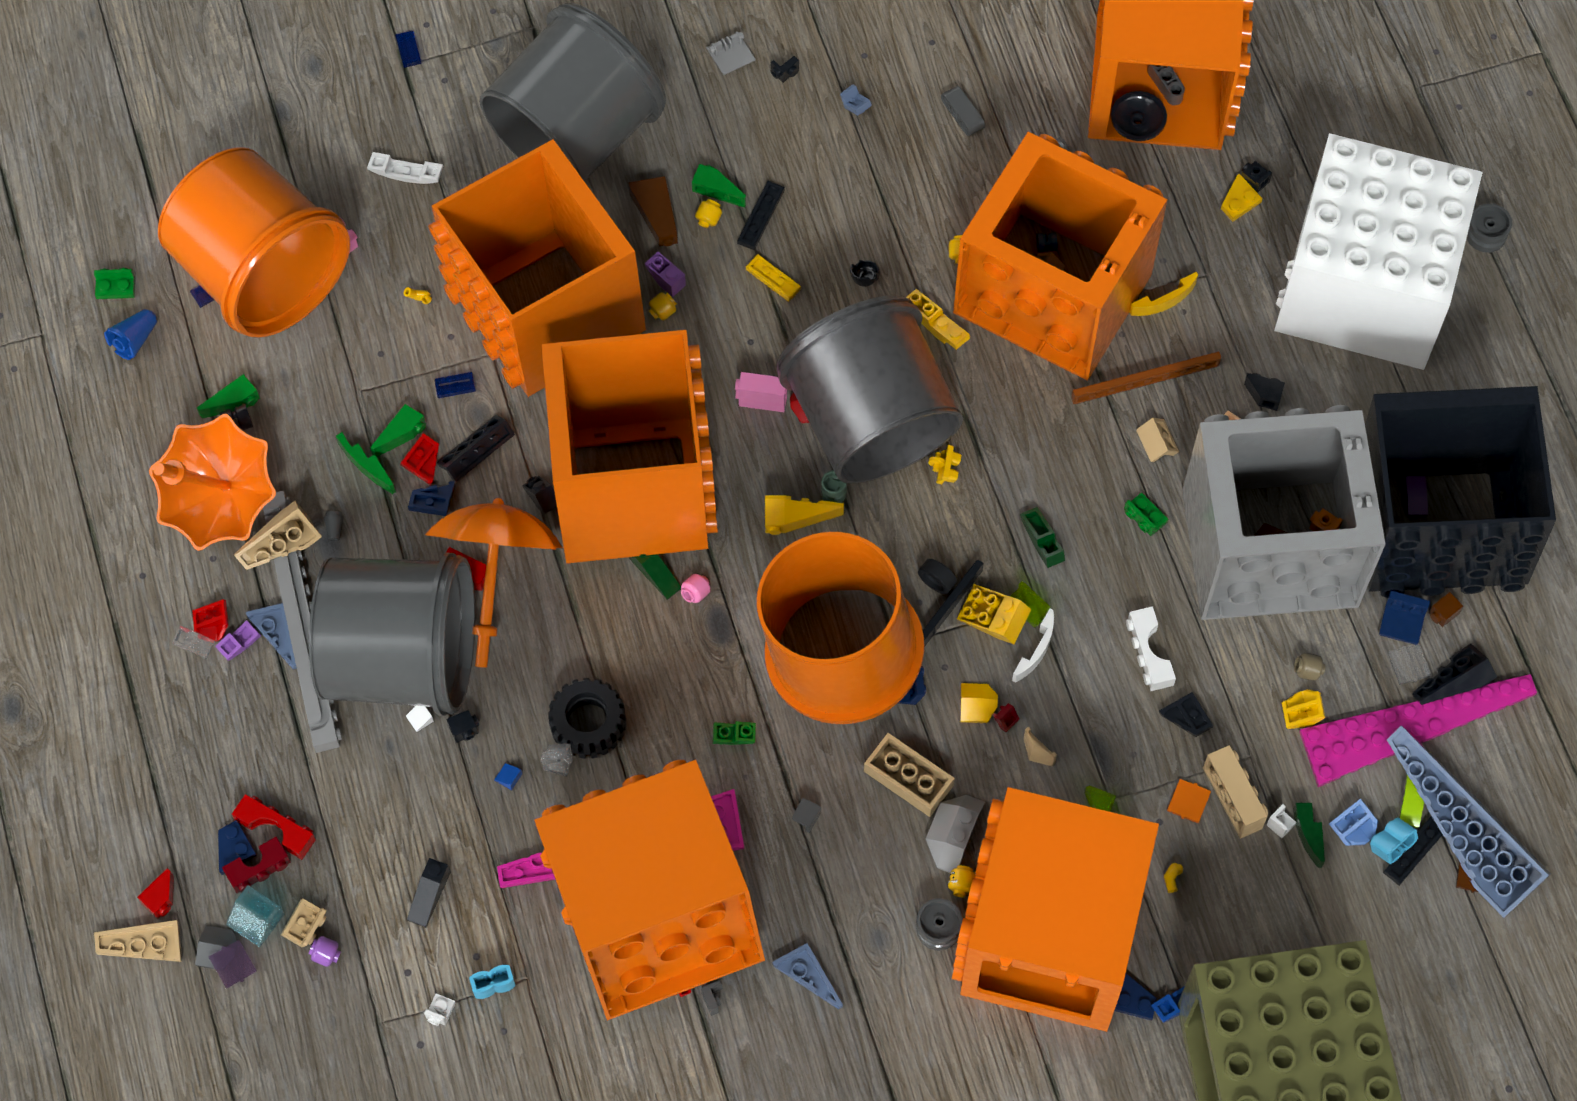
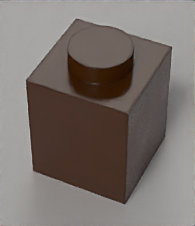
[1429,592,1463,628]

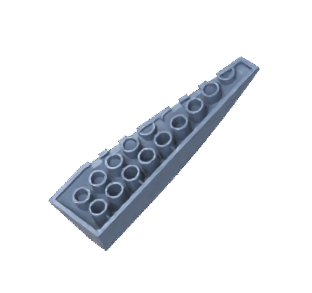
[1387,726,1551,918]

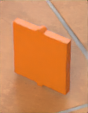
[1167,779,1211,823]

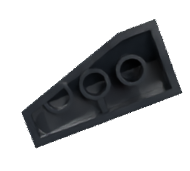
[1412,644,1497,705]

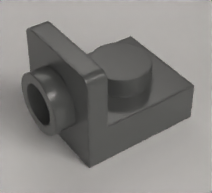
[701,980,722,1016]

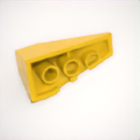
[765,495,844,535]

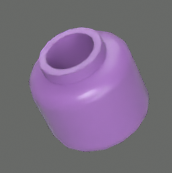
[308,936,341,967]

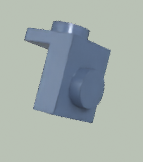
[840,84,872,116]

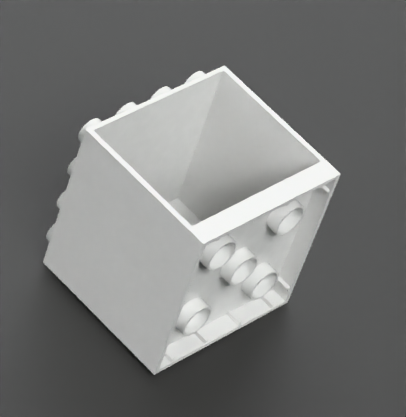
[1274,133,1482,370]

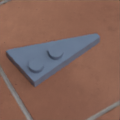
[246,603,297,670]
[772,943,843,1010]

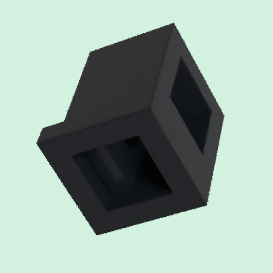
[1242,161,1272,193]

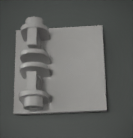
[706,32,756,76]

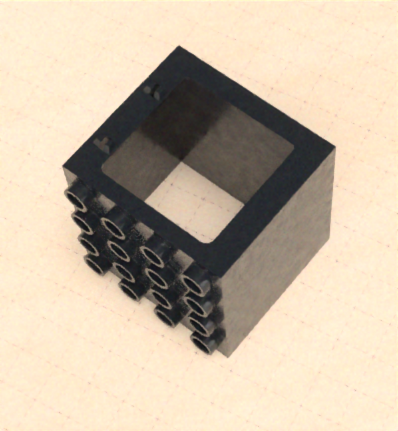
[1365,386,1556,598]

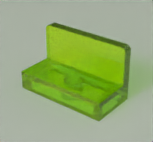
[1010,581,1050,628]

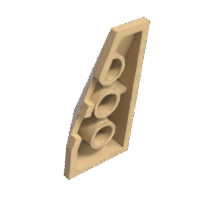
[234,501,322,570]

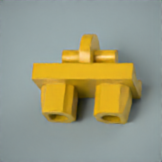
[928,445,962,484]

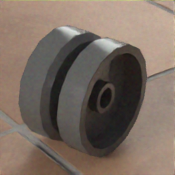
[1467,204,1512,253]
[916,898,962,951]

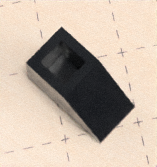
[1244,373,1285,411]
[522,476,557,514]

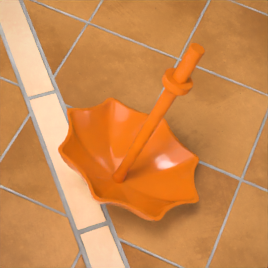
[149,414,276,551]
[425,498,563,668]

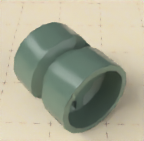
[821,470,847,503]

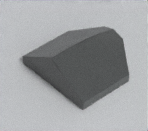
[195,925,238,971]

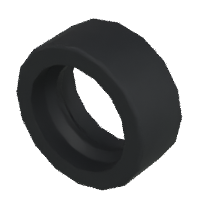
[918,559,957,594]

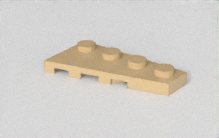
[94,920,182,962]

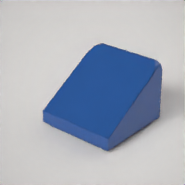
[494,763,522,790]

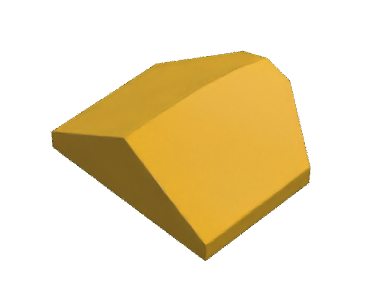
[960,683,998,723]
[1282,689,1325,729]

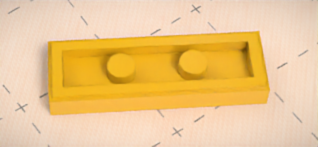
[746,254,801,302]

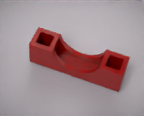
[231,794,316,860]

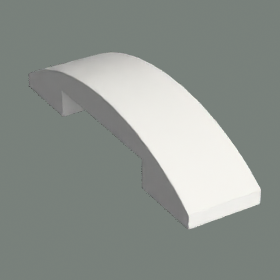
[367,152,444,184]
[1012,609,1054,683]

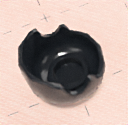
[850,260,880,287]

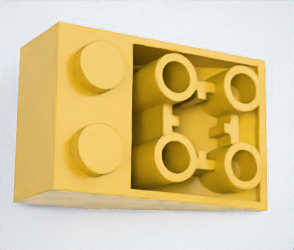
[957,584,1031,645]

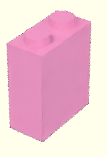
[735,372,787,412]

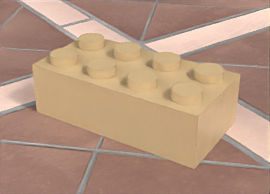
[864,733,955,817]
[1203,745,1268,839]

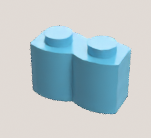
[1370,817,1418,864]
[469,965,515,999]

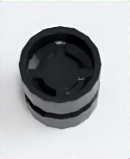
[219,404,253,430]

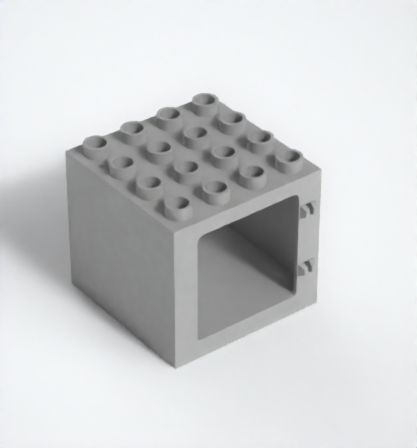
[1182,405,1385,620]

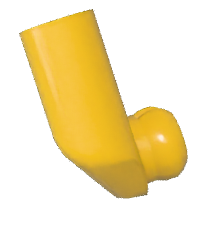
[403,287,432,304]
[1164,863,1183,893]

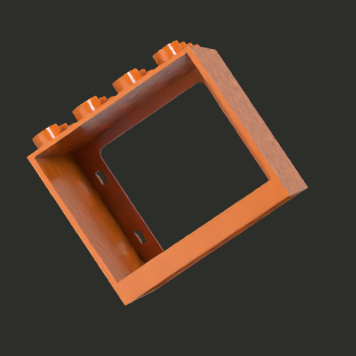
[1088,0,1254,150]
[953,131,1168,381]
[428,139,646,397]
[542,330,718,564]
[534,760,765,1021]
[952,787,1159,1032]

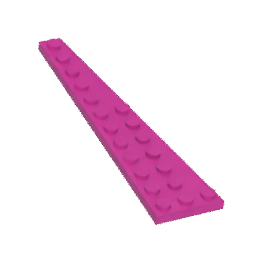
[1299,674,1537,787]

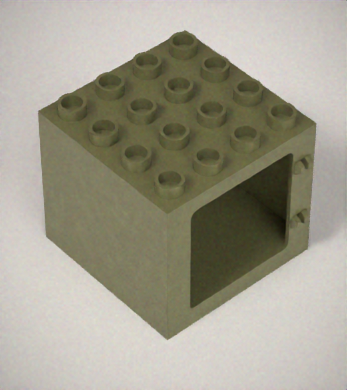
[1177,940,1402,1101]

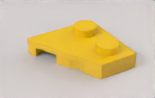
[1221,174,1262,222]

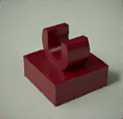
[992,703,1020,732]

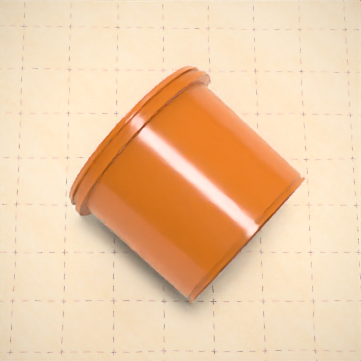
[158,147,350,338]
[757,532,925,724]

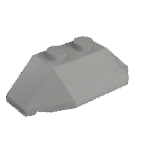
[926,795,985,873]

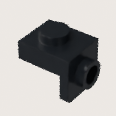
[770,56,799,83]

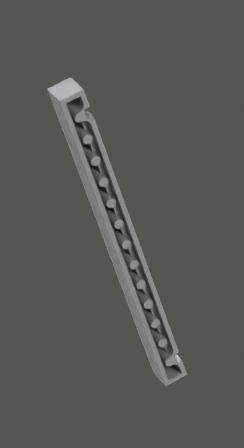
[263,491,342,753]

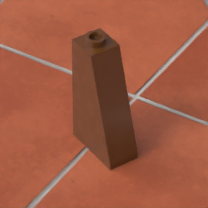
[628,176,678,247]

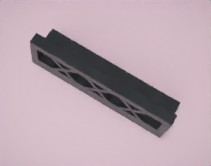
[437,415,515,482]

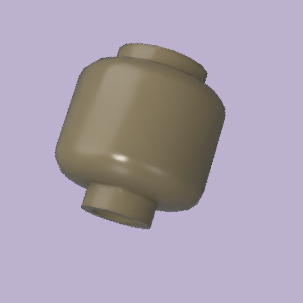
[1294,653,1325,681]

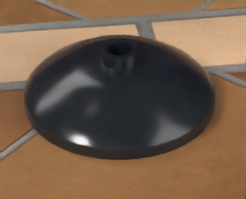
[1111,91,1167,141]

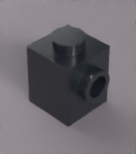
[446,709,479,743]

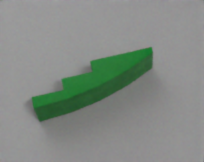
[336,432,396,494]

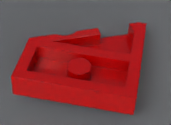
[400,433,439,486]

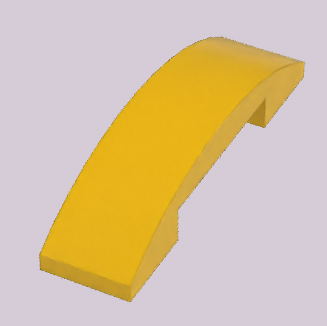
[1129,272,1198,316]

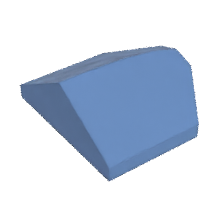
[1329,799,1378,846]

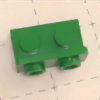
[94,268,135,299]
[1124,492,1169,536]

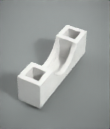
[1126,606,1176,691]

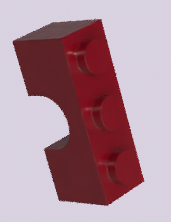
[222,837,291,894]

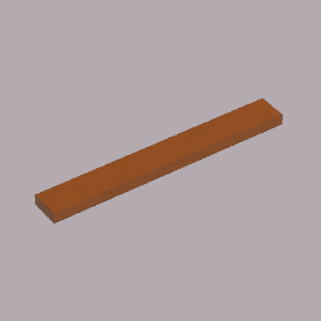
[1071,351,1221,404]

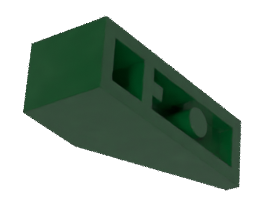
[629,554,681,600]

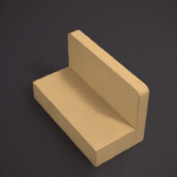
[1137,418,1179,462]

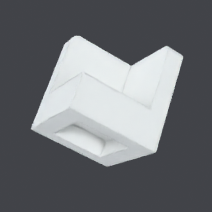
[1267,804,1296,838]

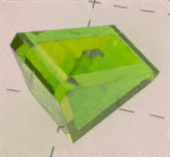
[1084,785,1116,812]

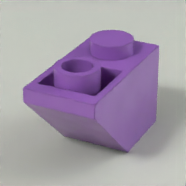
[645,252,686,297]

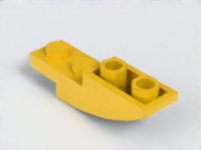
[906,289,970,350]

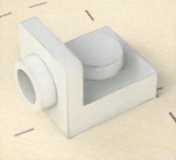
[424,994,456,1026]

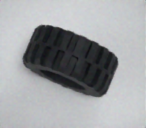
[548,678,627,759]

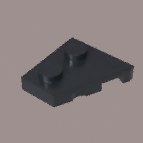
[1159,692,1213,737]

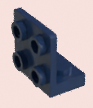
[1379,591,1430,645]

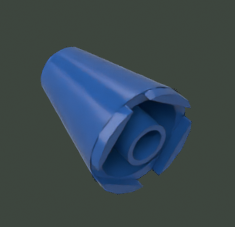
[104,309,157,360]

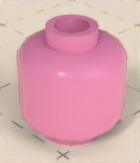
[681,574,710,603]

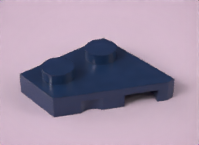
[408,481,455,516]
[218,820,257,875]
[1114,973,1157,1021]

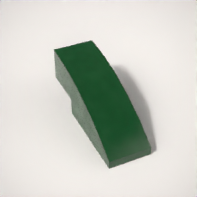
[1020,507,1065,568]
[1293,803,1325,868]

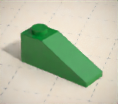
[692,164,746,208]
[197,374,260,419]
[370,404,426,457]

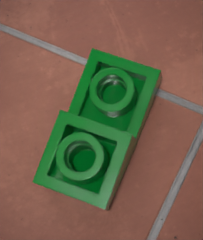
[712,721,756,745]

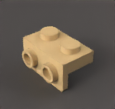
[281,898,327,947]

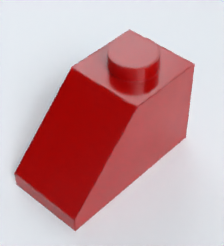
[137,868,174,919]

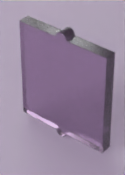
[209,940,257,989]

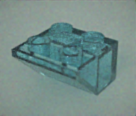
[226,885,285,947]

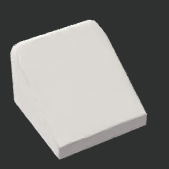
[406,706,434,732]

